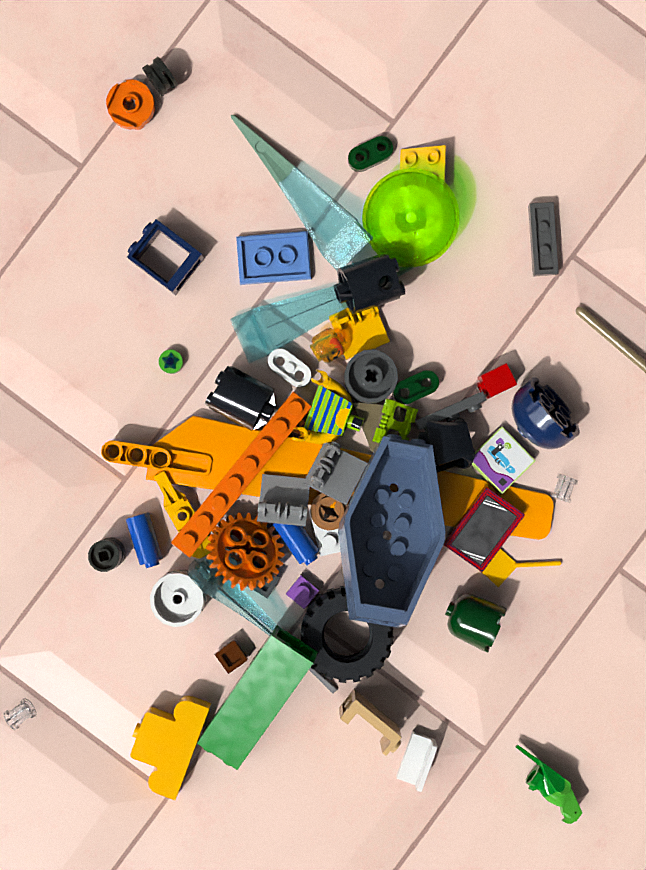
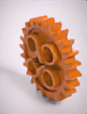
[206,513,285,591]

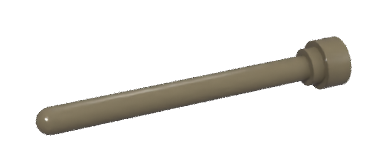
[575,306,646,373]

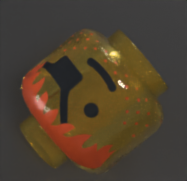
[310,328,347,363]

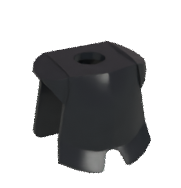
[418,418,475,473]

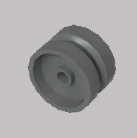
[344,349,398,404]

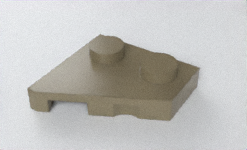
[354,402,400,452]

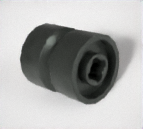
[88,538,125,572]

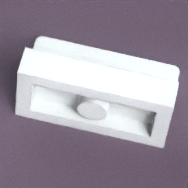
[396,731,438,792]

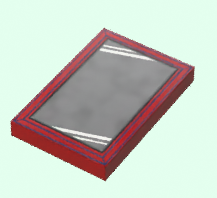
[443,486,525,572]

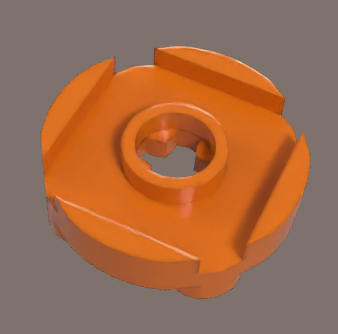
[106,79,155,130]

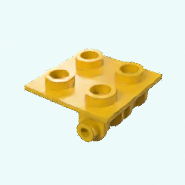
[399,145,446,198]
[328,307,390,360]

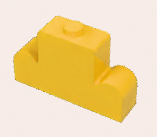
[130,695,212,800]

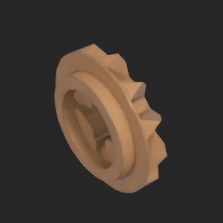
[310,493,348,530]

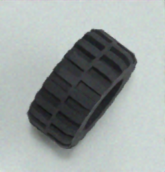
[301,586,394,683]

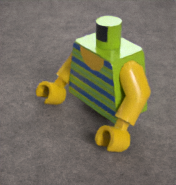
[292,369,364,445]

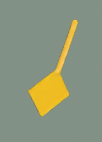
[482,549,562,588]

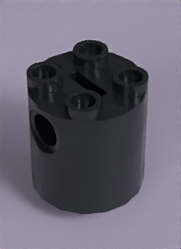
[333,253,405,314]
[205,366,276,431]

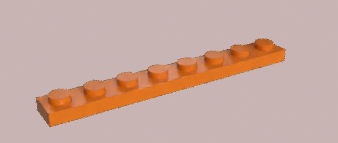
[171,392,312,558]

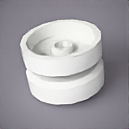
[150,570,207,627]

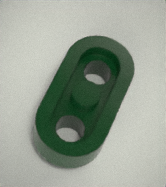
[348,136,393,172]
[393,370,439,405]

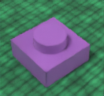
[286,575,319,609]

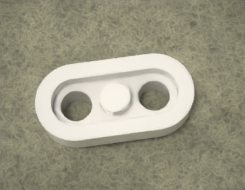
[268,349,311,387]

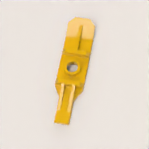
[154,471,211,559]

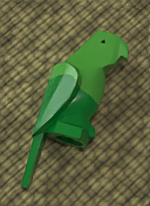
[515,745,583,824]

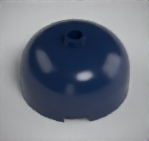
[511,378,580,449]

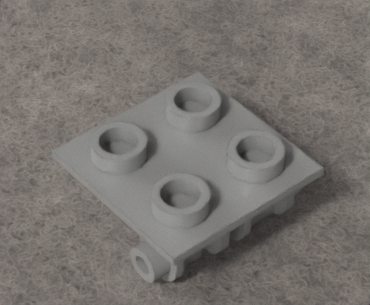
[303,442,368,505]
[257,474,310,526]

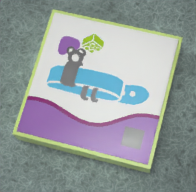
[472,427,535,495]

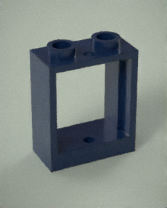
[127,219,204,296]

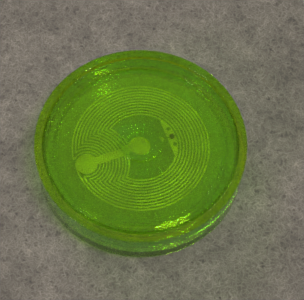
[362,168,460,267]

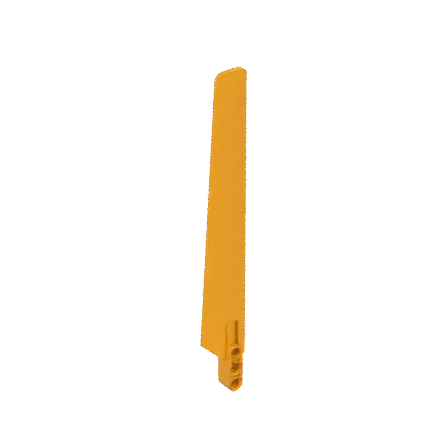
[101,416,554,540]

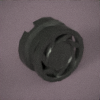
[142,56,178,96]

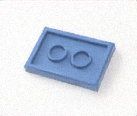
[236,231,311,285]

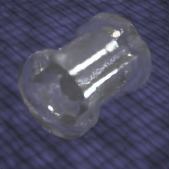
[550,474,578,503]
[3,698,37,730]

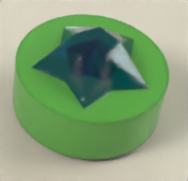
[159,350,183,374]

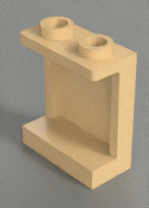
[339,689,402,756]

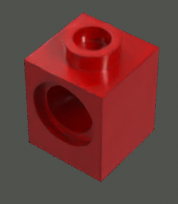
[477,363,517,398]

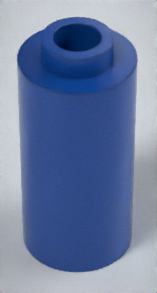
[126,512,163,568]
[273,523,319,566]

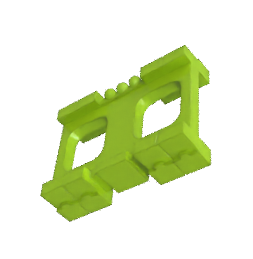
[372,399,418,443]

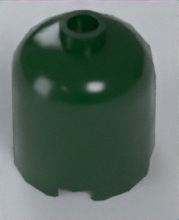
[445,593,507,653]

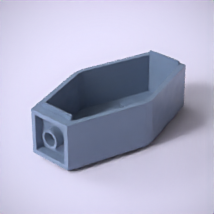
[338,434,446,628]

